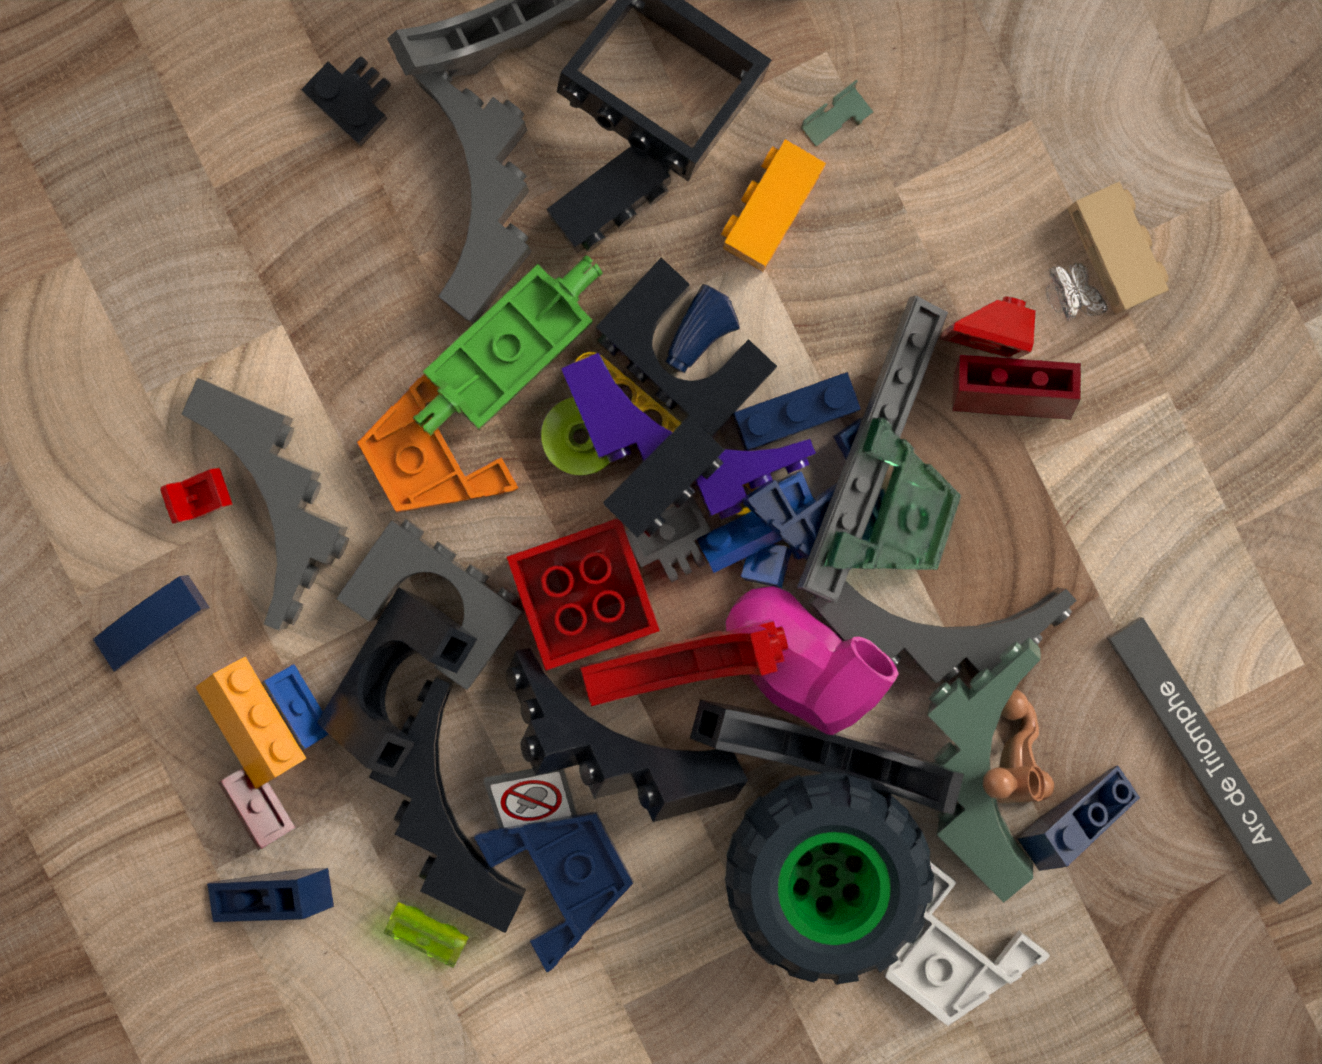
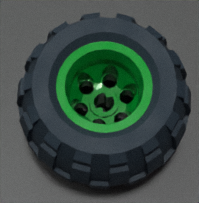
[725,772,934,985]

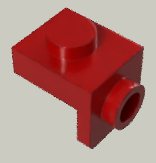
[160,467,233,524]

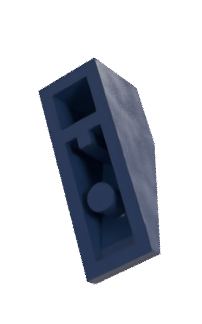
[207,868,334,922]

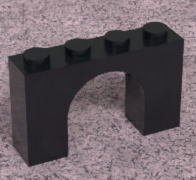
[596,257,777,437]
[317,587,477,777]

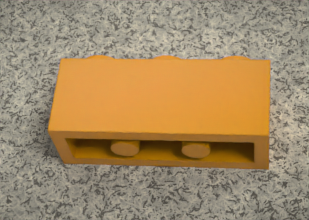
[721,139,826,272]
[195,657,307,789]

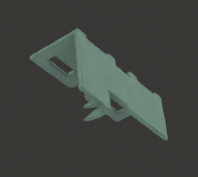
[801,80,873,146]

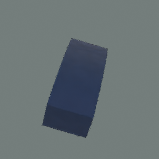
[93,575,210,672]

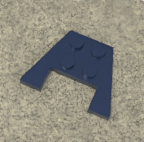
[741,417,895,570]
[474,811,634,972]

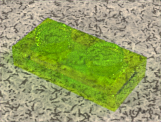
[383,902,469,968]

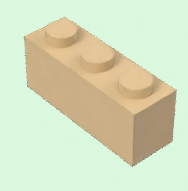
[1067,181,1169,315]

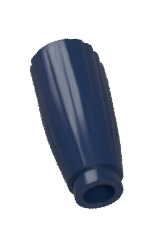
[665,284,740,374]

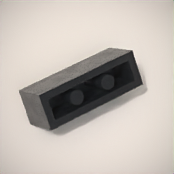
[547,146,671,253]
[603,415,725,538]

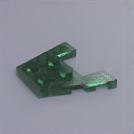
[824,418,961,570]

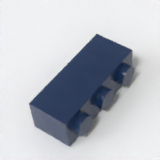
[732,372,861,451]

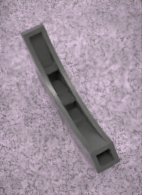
[387,0,608,77]
[412,71,531,325]
[182,378,349,631]
[808,580,1077,683]

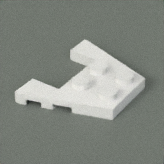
[883,861,1050,1026]

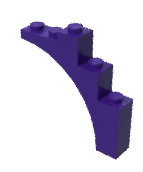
[561,353,816,520]

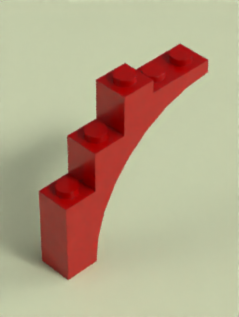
[581,619,789,707]

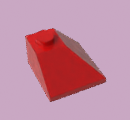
[940,296,1036,359]

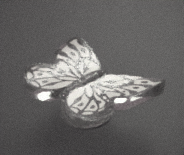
[1046,263,1108,321]

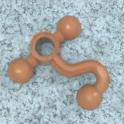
[982,689,1055,804]

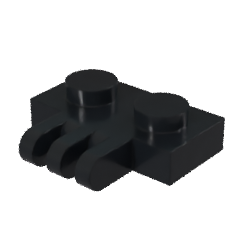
[301,56,391,147]

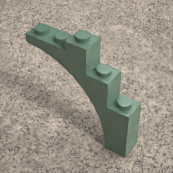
[928,637,1041,903]

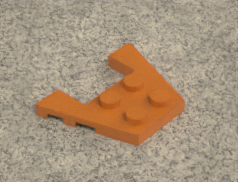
[357,374,518,513]

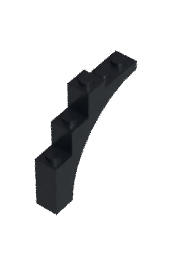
[506,648,748,822]
[369,674,526,933]
[690,699,964,814]

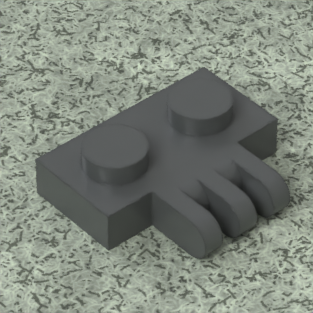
[626,496,711,583]

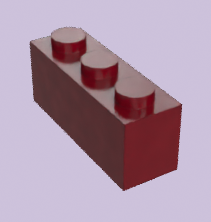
[952,355,1081,420]

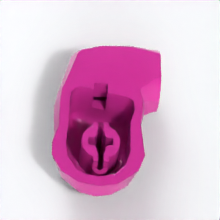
[726,586,899,735]

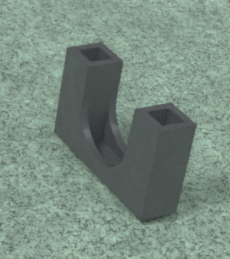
[336,519,525,690]

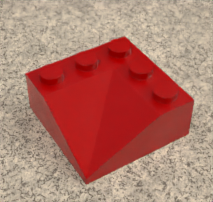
[506,518,660,671]

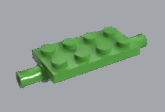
[413,255,603,436]

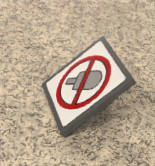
[484,768,577,828]

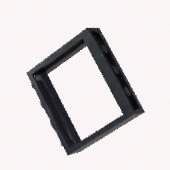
[556,0,772,182]

